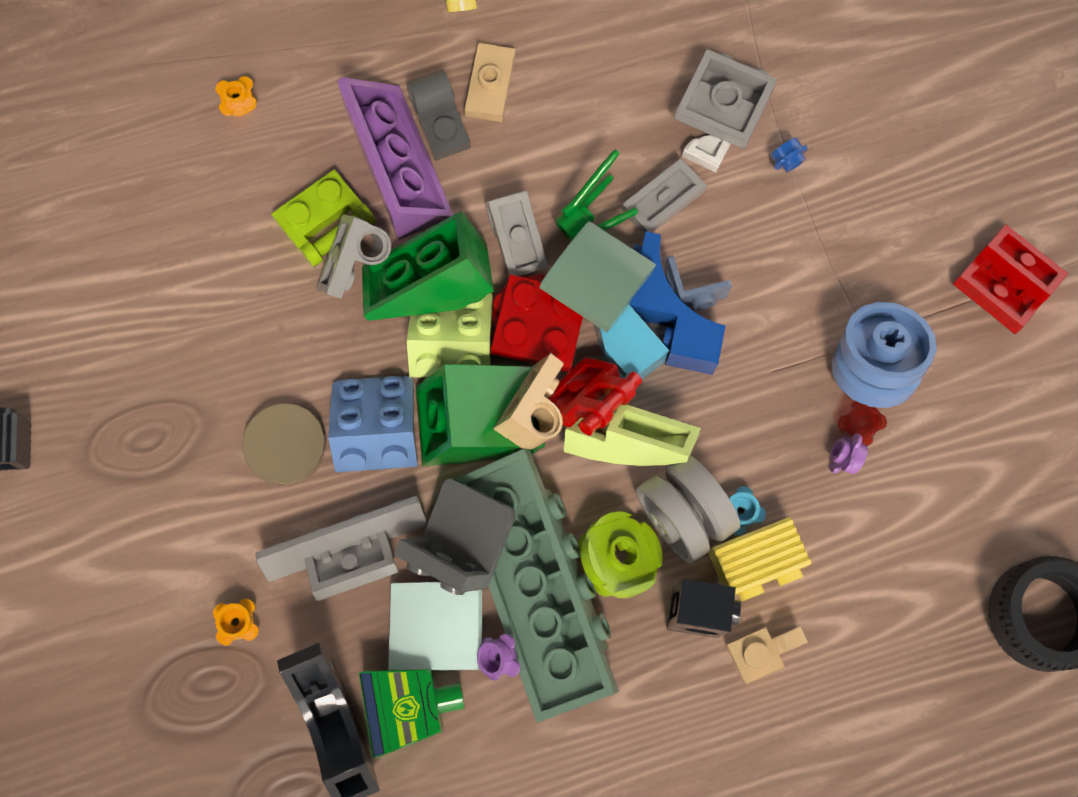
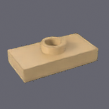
[465,43,515,122]

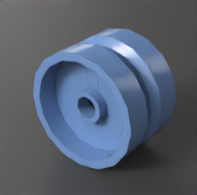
[831,302,937,408]

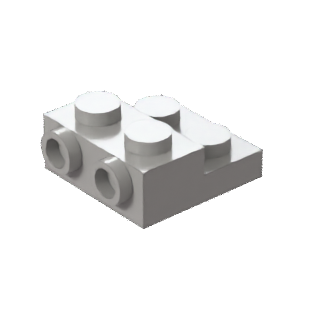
[674,49,777,150]

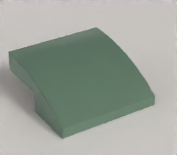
[539,221,656,333]

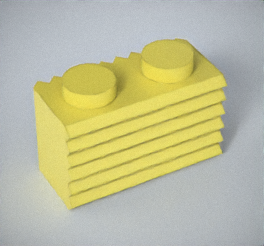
[708,517,811,602]

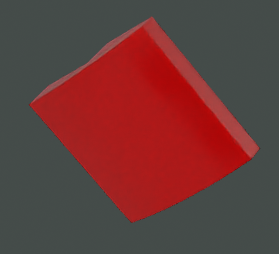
[953,224,1068,334]

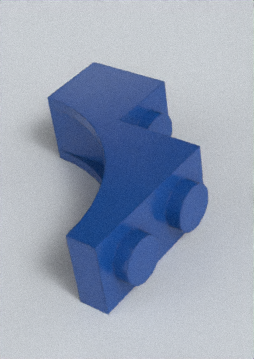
[629,231,726,375]

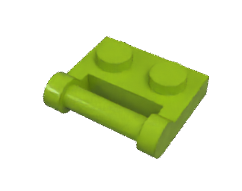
[271,169,377,268]

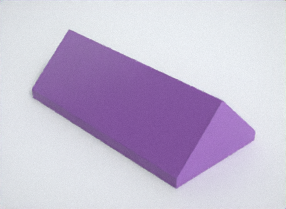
[337,77,453,239]

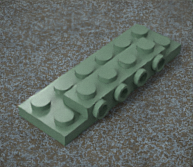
[457,449,619,723]

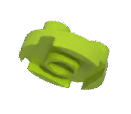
[578,511,663,598]

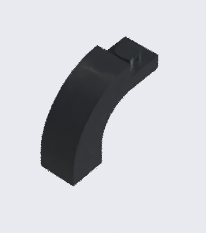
[277,643,380,797]

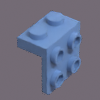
[328,376,418,472]

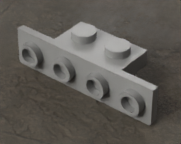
[255,497,427,601]

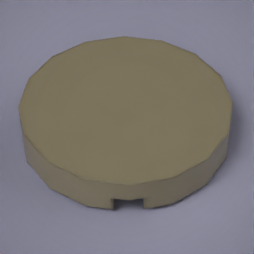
[242,403,326,486]

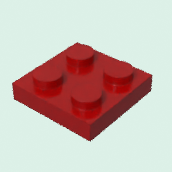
[491,275,583,372]

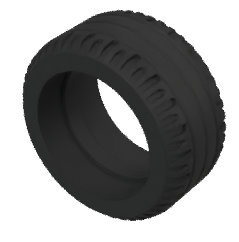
[988,556,1078,672]

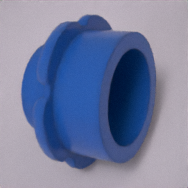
[770,138,808,173]

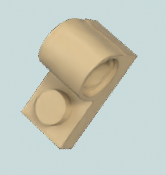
[493,353,564,449]

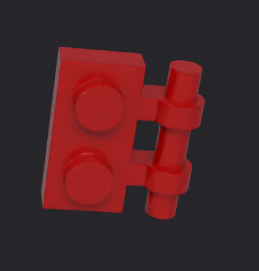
[547,357,642,436]

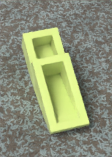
[564,405,701,466]

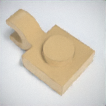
[726,627,808,685]

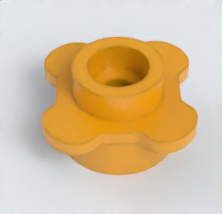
[215,76,257,116]
[213,598,259,646]

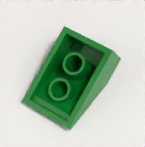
[362,210,494,321]

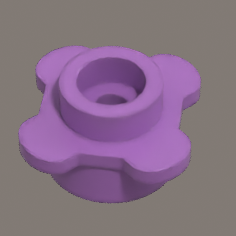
[830,433,868,474]
[477,633,520,680]

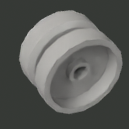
[635,455,740,564]

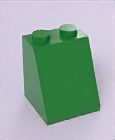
[415,364,545,466]

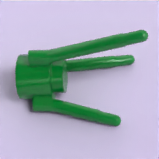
[554,149,638,241]

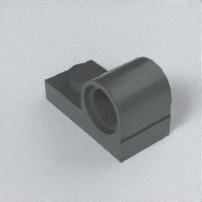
[406,70,471,161]

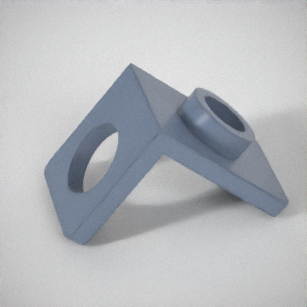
[663,255,732,311]

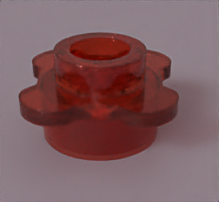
[837,401,887,446]

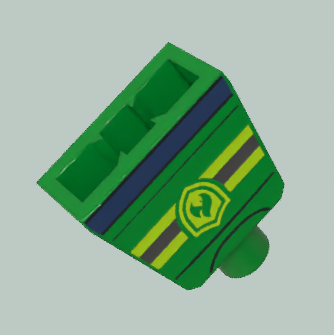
[359,670,465,758]

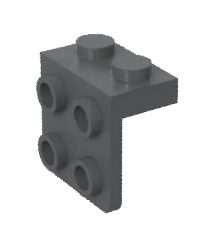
[393,479,515,595]

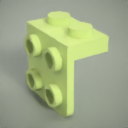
[407,293,493,378]

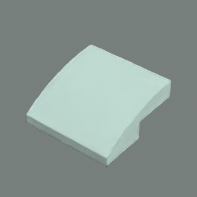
[388,582,482,671]

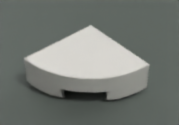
[682,135,731,173]

